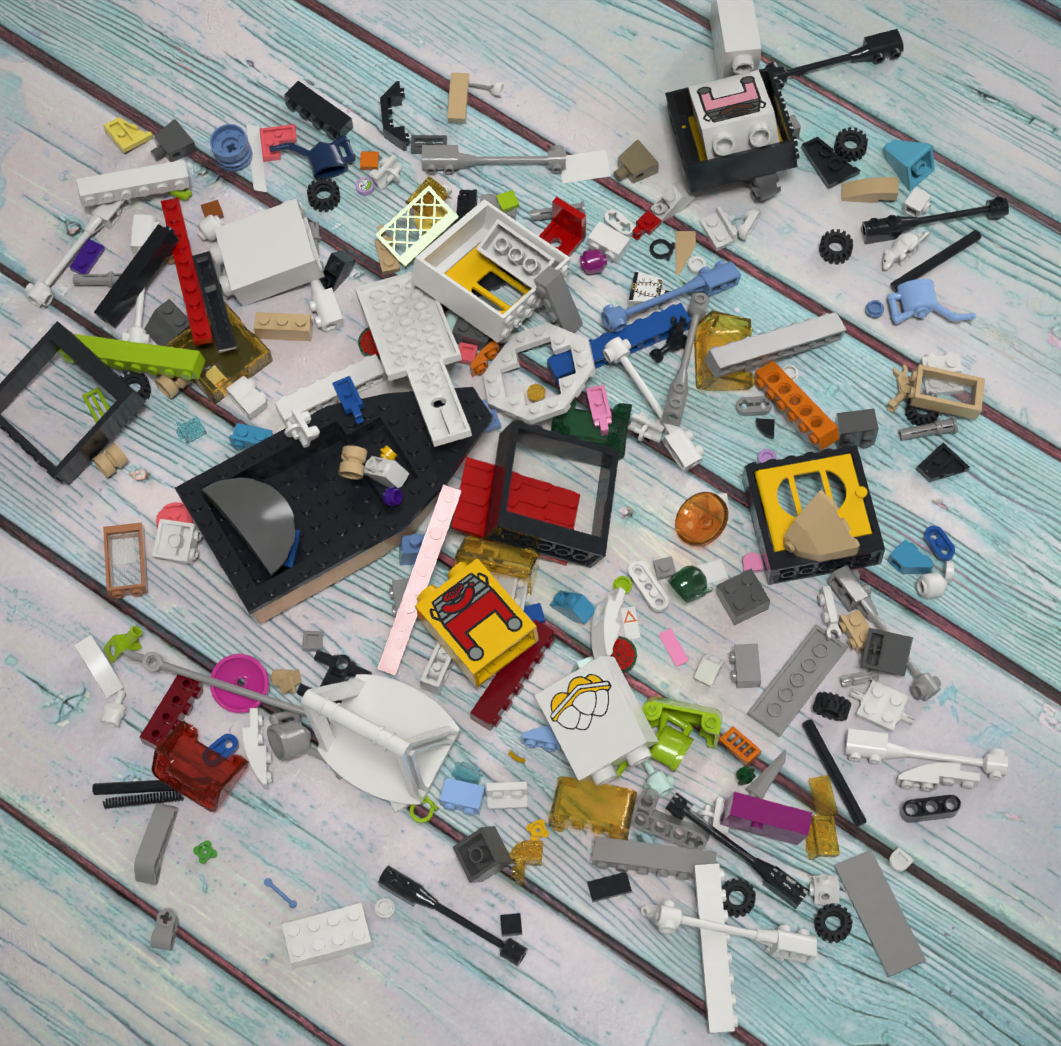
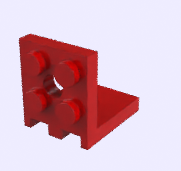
[539,196,586,257]

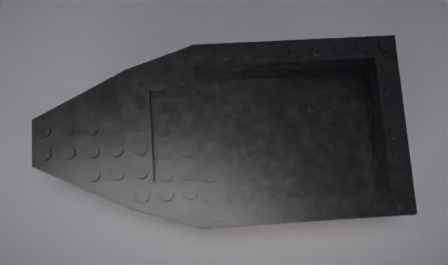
[175,387,493,624]

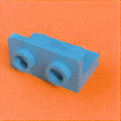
[229,423,273,450]

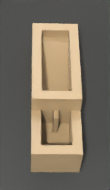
[448,73,469,123]
[841,177,899,203]

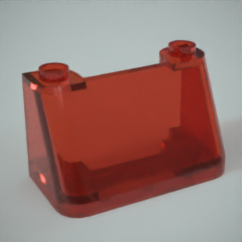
[151,720,249,812]

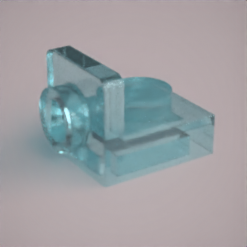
[175,416,207,444]

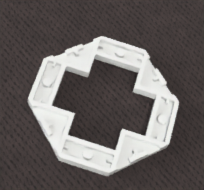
[483,323,596,424]

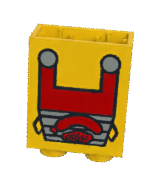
[415,558,539,688]

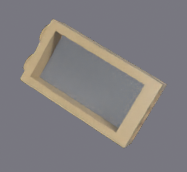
[908,364,985,420]

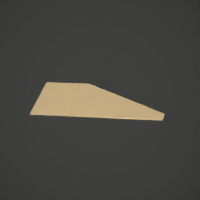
[676,231,696,275]

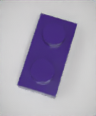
[69,239,105,274]

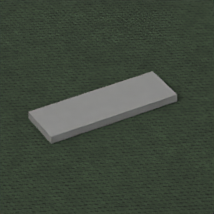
[747,625,848,737]
[834,850,926,978]

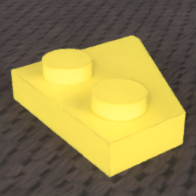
[104,117,153,153]

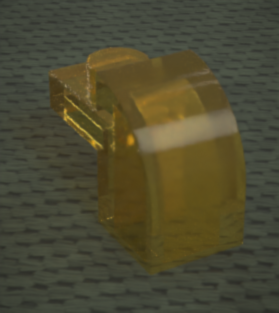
[510,840,543,885]

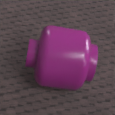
[580,249,607,274]

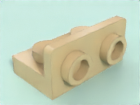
[838,610,870,654]

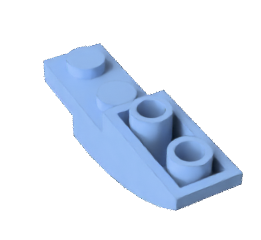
[521,725,561,752]

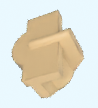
[271,669,302,693]

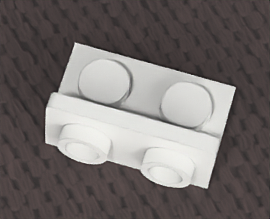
[699,206,738,251]
[486,781,528,809]

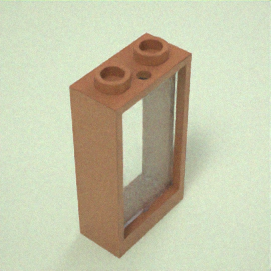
[103,522,148,599]

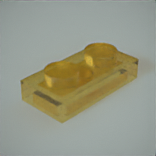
[808,775,838,819]

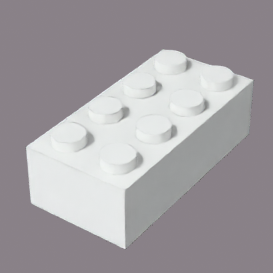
[476,219,560,289]
[281,903,373,969]

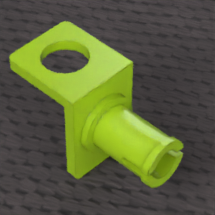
[104,626,142,663]

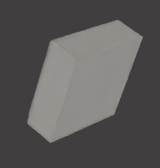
[302,631,324,652]

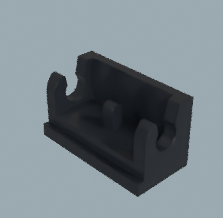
[455,189,478,223]

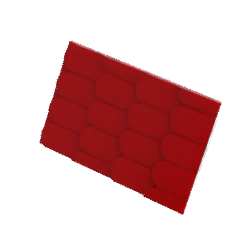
[451,457,580,566]

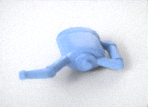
[887,279,976,324]

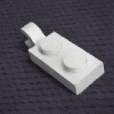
[818,586,841,641]

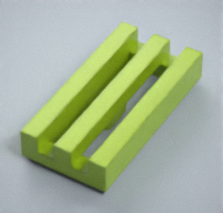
[82,387,109,423]

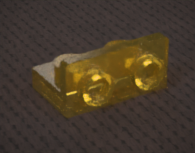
[805,815,840,860]

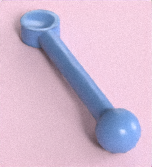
[264,878,297,908]

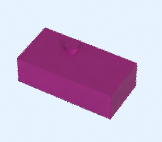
[720,792,812,845]

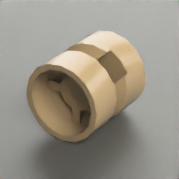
[155,375,191,399]
[92,443,129,478]
[338,446,367,480]

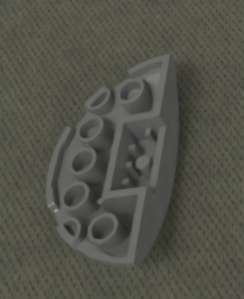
[202,478,296,576]

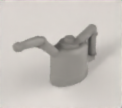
[267,711,342,780]

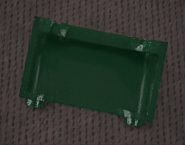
[551,399,632,460]

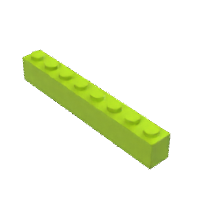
[58,334,206,380]

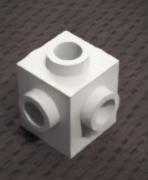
[809,874,840,905]

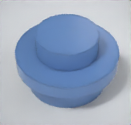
[865,300,884,318]

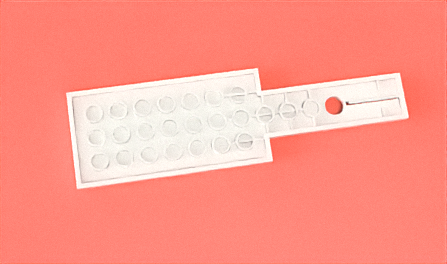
[355,271,472,447]

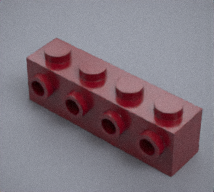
[139,674,203,754]

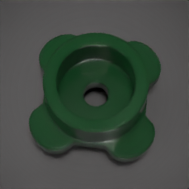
[736,766,756,786]

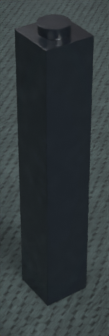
[93,224,179,328]

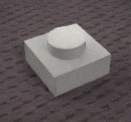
[653,556,677,581]

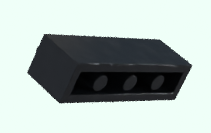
[284,81,353,139]

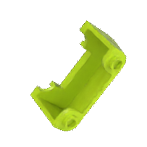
[642,696,723,749]

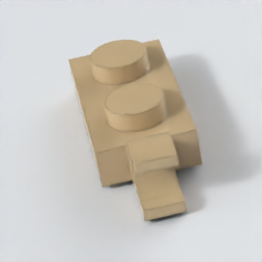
[375,225,400,275]

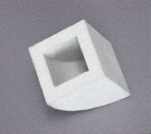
[694,653,725,686]

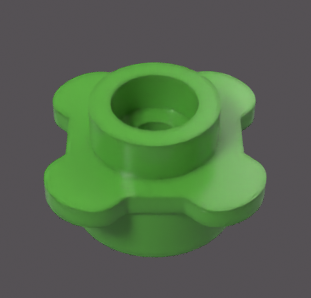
[193,840,217,864]

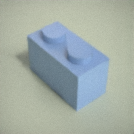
[440,778,485,816]

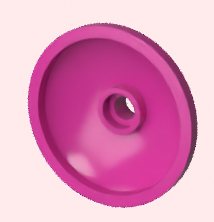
[210,654,269,713]

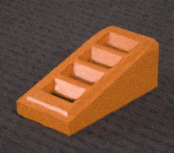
[719,726,762,766]

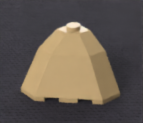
[783,490,860,562]

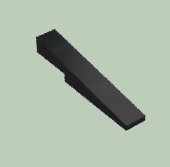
[192,251,237,353]

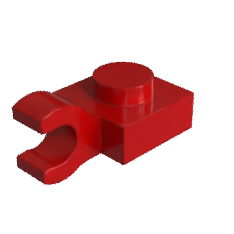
[632,210,662,241]

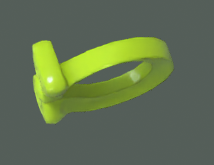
[409,795,439,824]

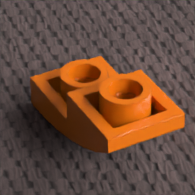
[470,340,499,377]

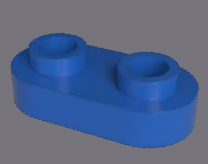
[924,526,955,561]
[202,734,239,768]

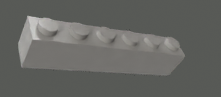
[592,836,717,880]

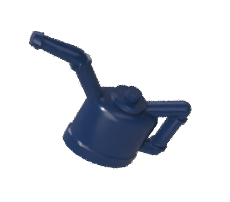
[269,135,356,180]

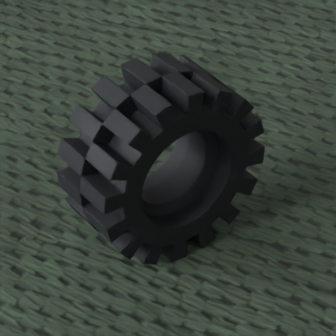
[834,127,868,162]
[307,177,340,212]
[819,229,853,265]
[120,370,151,400]
[905,391,940,426]
[813,691,851,721]
[721,878,756,918]
[814,903,853,943]

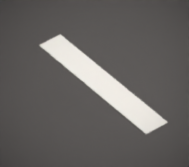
[246,124,267,192]

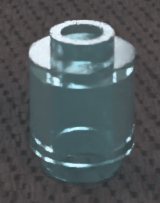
[452,761,483,785]

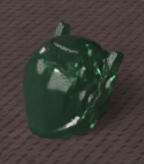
[668,565,713,603]

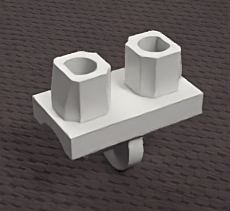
[369,155,402,190]
[284,408,320,448]
[629,411,665,443]
[698,797,729,838]

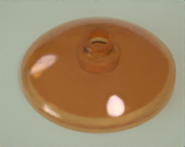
[675,492,728,547]

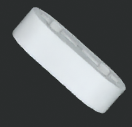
[604,209,634,238]

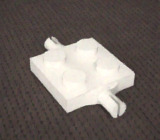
[850,680,915,733]

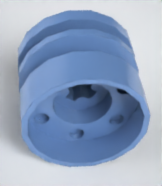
[210,124,253,172]

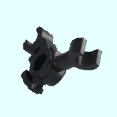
[649,316,687,363]

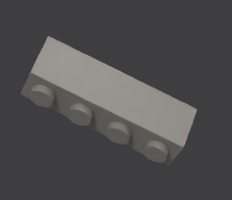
[534,266,583,333]

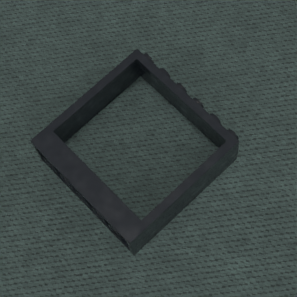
[0,321,146,485]
[484,420,619,568]

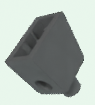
[150,119,196,162]

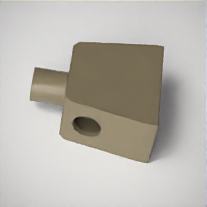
[613,140,659,183]

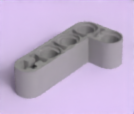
[631,788,710,850]
[134,803,178,885]

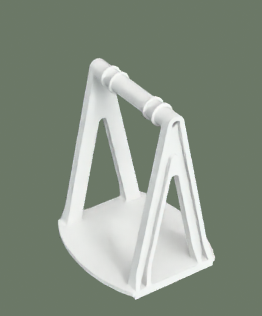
[301,674,460,805]

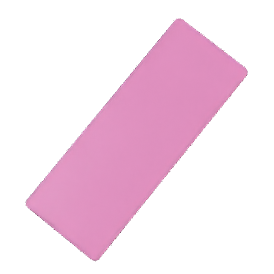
[658,628,689,667]

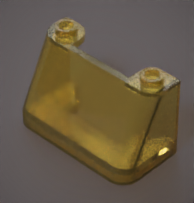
[694,310,755,391]

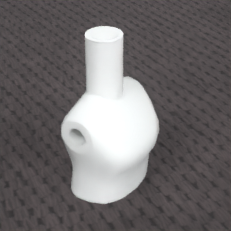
[100,690,127,728]

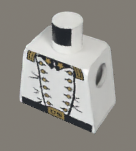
[628,271,671,310]

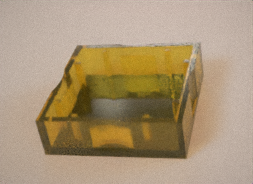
[166,303,273,405]

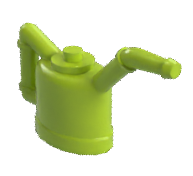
[616,710,694,778]

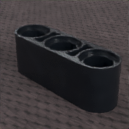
[900,795,961,823]

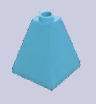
[883,140,935,191]

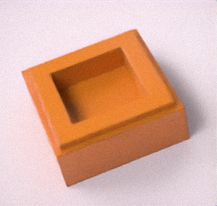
[360,151,379,170]

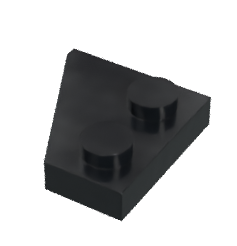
[916,442,970,482]

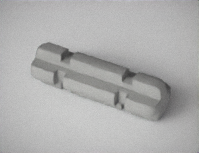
[840,670,879,687]

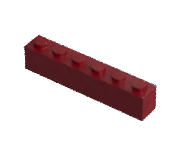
[470,619,555,731]

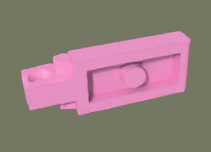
[586,385,612,436]

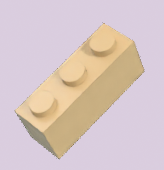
[254,312,313,341]

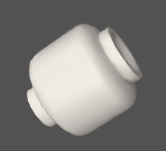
[198,215,224,242]
[916,572,947,599]

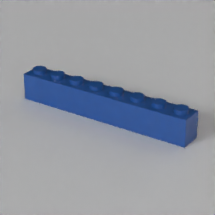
[547,303,691,386]

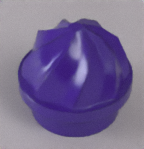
[382,486,402,506]

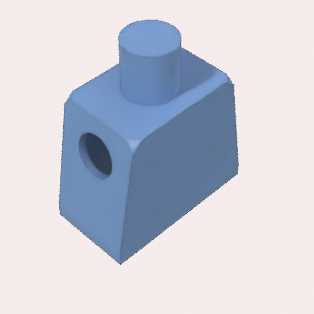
[399,534,425,566]

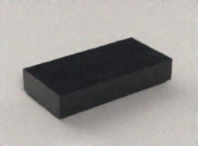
[587,872,632,903]

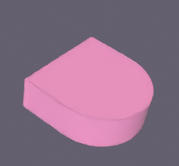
[742,552,763,573]

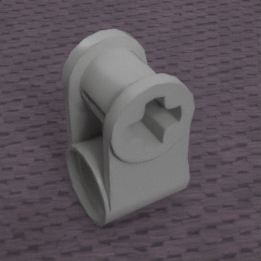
[150,909,179,951]

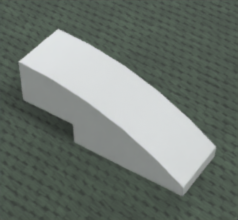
[74,635,124,699]

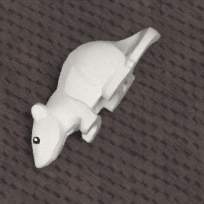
[883,231,931,270]

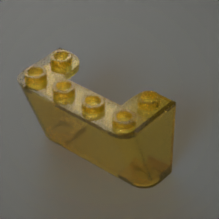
[548,776,637,840]

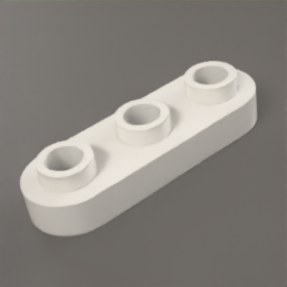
[628,561,669,612]

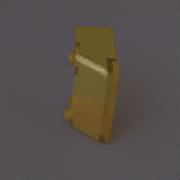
[455,535,539,595]

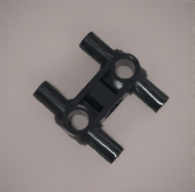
[297,649,372,703]

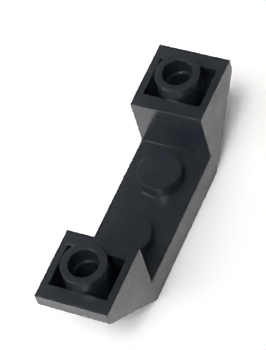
[380,81,410,151]

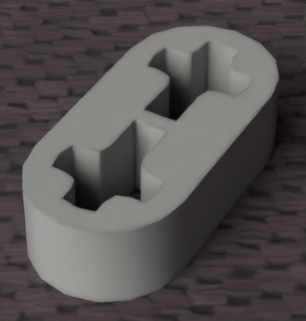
[736,396,772,416]

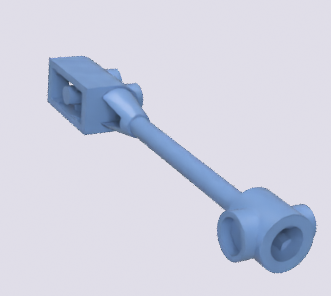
[601,260,741,333]

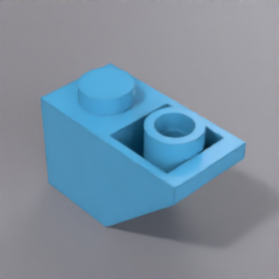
[887,540,934,574]
[549,590,595,624]

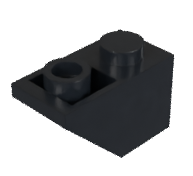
[319,250,356,293]

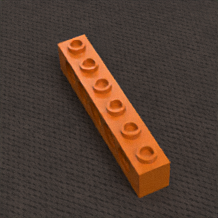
[755,360,840,450]

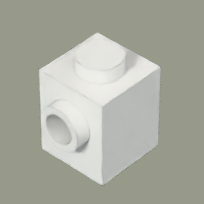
[902,187,931,217]

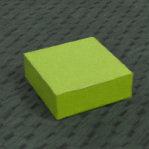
[496,190,520,213]

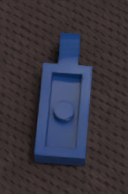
[332,376,364,425]

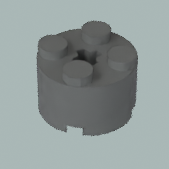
[743,172,781,202]

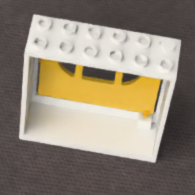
[411,199,571,343]

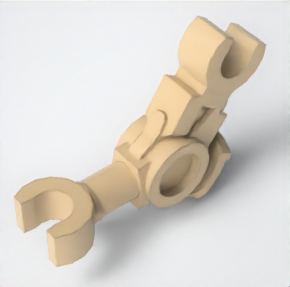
[887,364,913,413]

